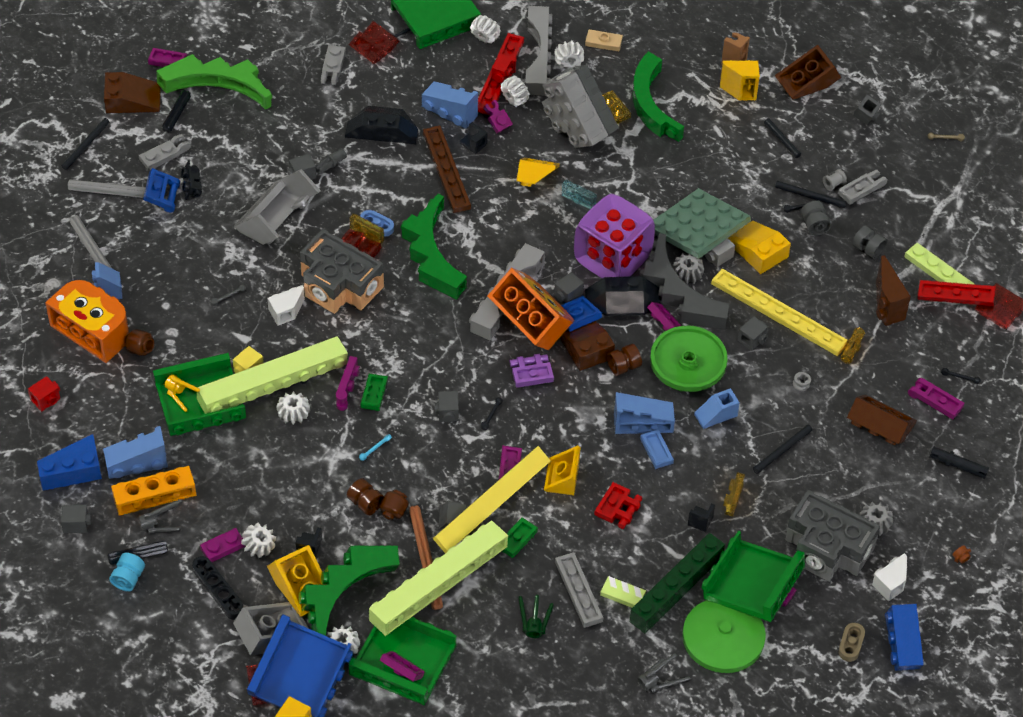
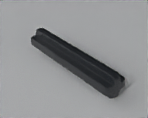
[162,90,191,133]
[108,541,168,565]

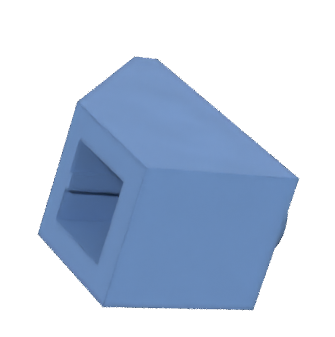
[92,262,122,299]
[694,388,740,429]

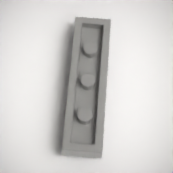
[555,552,604,628]

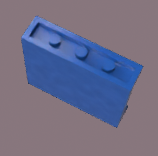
[247,614,354,717]

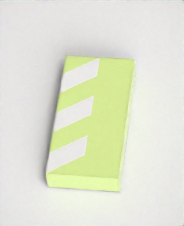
[600,576,646,608]

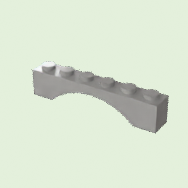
[525,6,552,96]
[469,243,545,340]

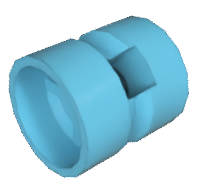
[109,553,145,591]

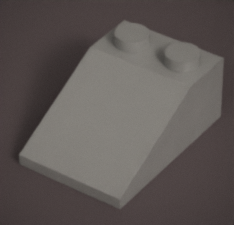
[233,602,308,655]

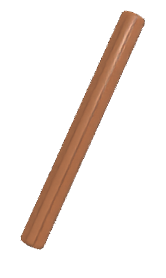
[409,505,443,610]

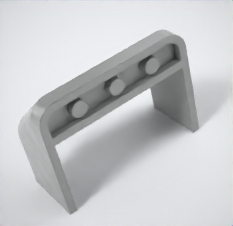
[234,169,321,245]

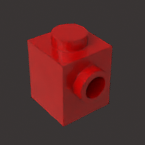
[28,376,60,412]

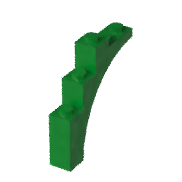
[401,194,467,300]
[298,546,400,636]

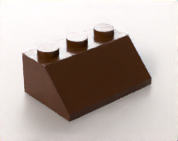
[847,395,917,445]

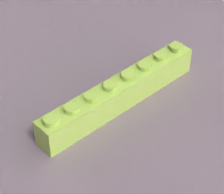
[197,336,348,414]
[369,520,508,636]

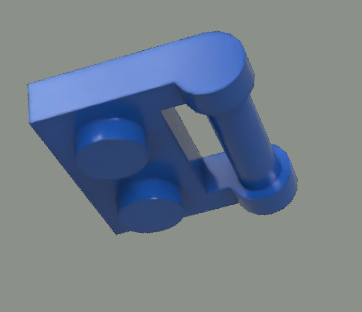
[143,168,181,213]

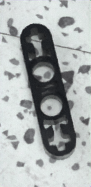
[192,556,244,620]

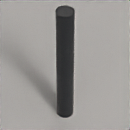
[764,118,801,158]

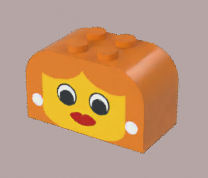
[487,267,574,350]
[45,280,129,363]

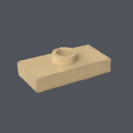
[585,29,623,52]

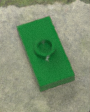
[360,373,388,411]

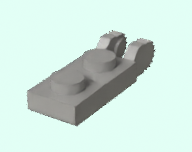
[321,45,346,85]
[139,134,191,171]
[838,170,888,205]

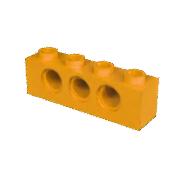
[111,466,197,516]

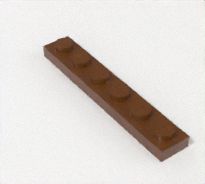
[423,126,471,213]

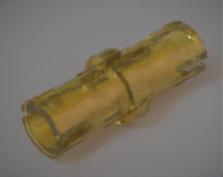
[841,328,865,363]

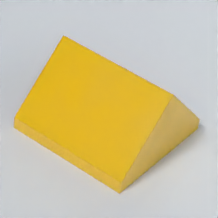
[544,446,581,495]

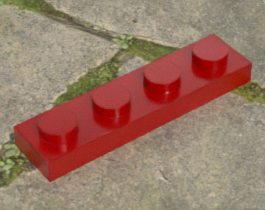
[918,280,996,306]

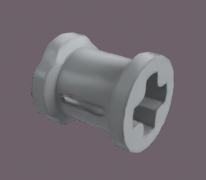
[823,169,847,191]

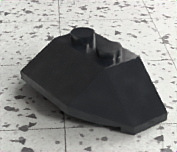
[345,106,418,145]
[585,276,661,316]

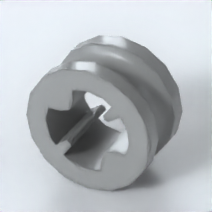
[793,372,811,391]

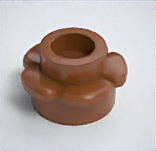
[952,545,971,564]

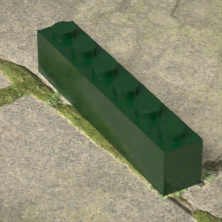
[629,533,725,634]

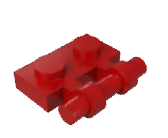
[594,482,643,529]

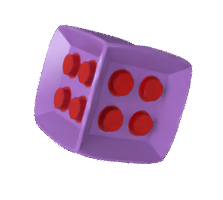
[574,194,655,278]

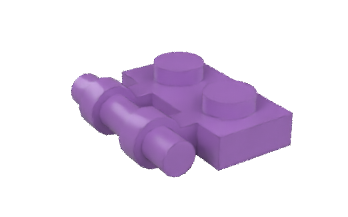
[509,354,554,388]

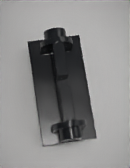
[181,160,202,200]

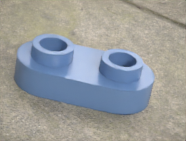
[360,210,394,237]

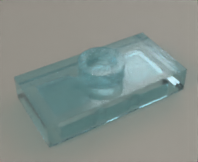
[562,179,597,209]

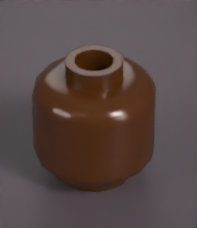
[125,329,155,356]
[379,489,409,521]

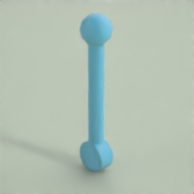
[359,434,392,461]

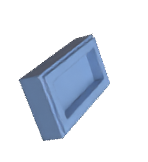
[640,429,674,469]

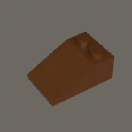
[775,45,842,100]
[104,72,161,113]
[876,255,911,326]
[560,321,615,371]

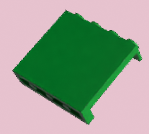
[391,0,481,49]
[153,353,246,436]
[702,531,805,622]
[349,616,457,706]

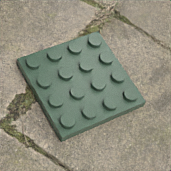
[653,188,751,259]

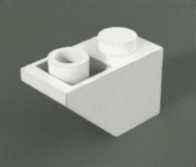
[268,285,305,325]
[872,553,907,601]

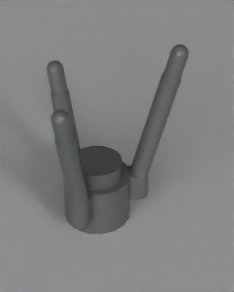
[139,499,182,534]
[637,653,691,693]

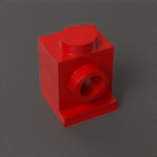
[491,53,516,83]

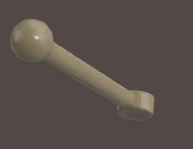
[928,133,965,141]

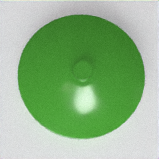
[650,326,728,392]
[683,600,766,673]

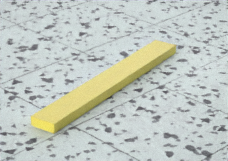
[711,269,849,356]
[433,446,551,554]

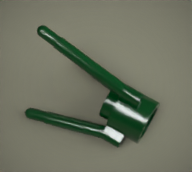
[519,594,554,638]

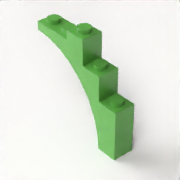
[156,54,272,110]

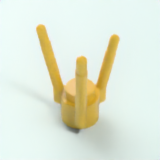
[165,375,200,412]

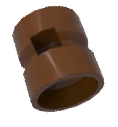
[607,344,642,376]
[347,478,384,515]

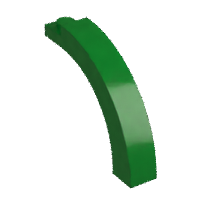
[633,51,684,142]

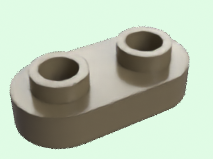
[838,623,865,662]

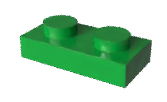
[502,517,538,558]

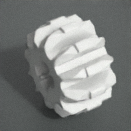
[470,15,501,44]
[555,40,584,69]
[501,75,530,107]
[277,391,310,425]
[241,522,276,558]
[327,625,360,659]

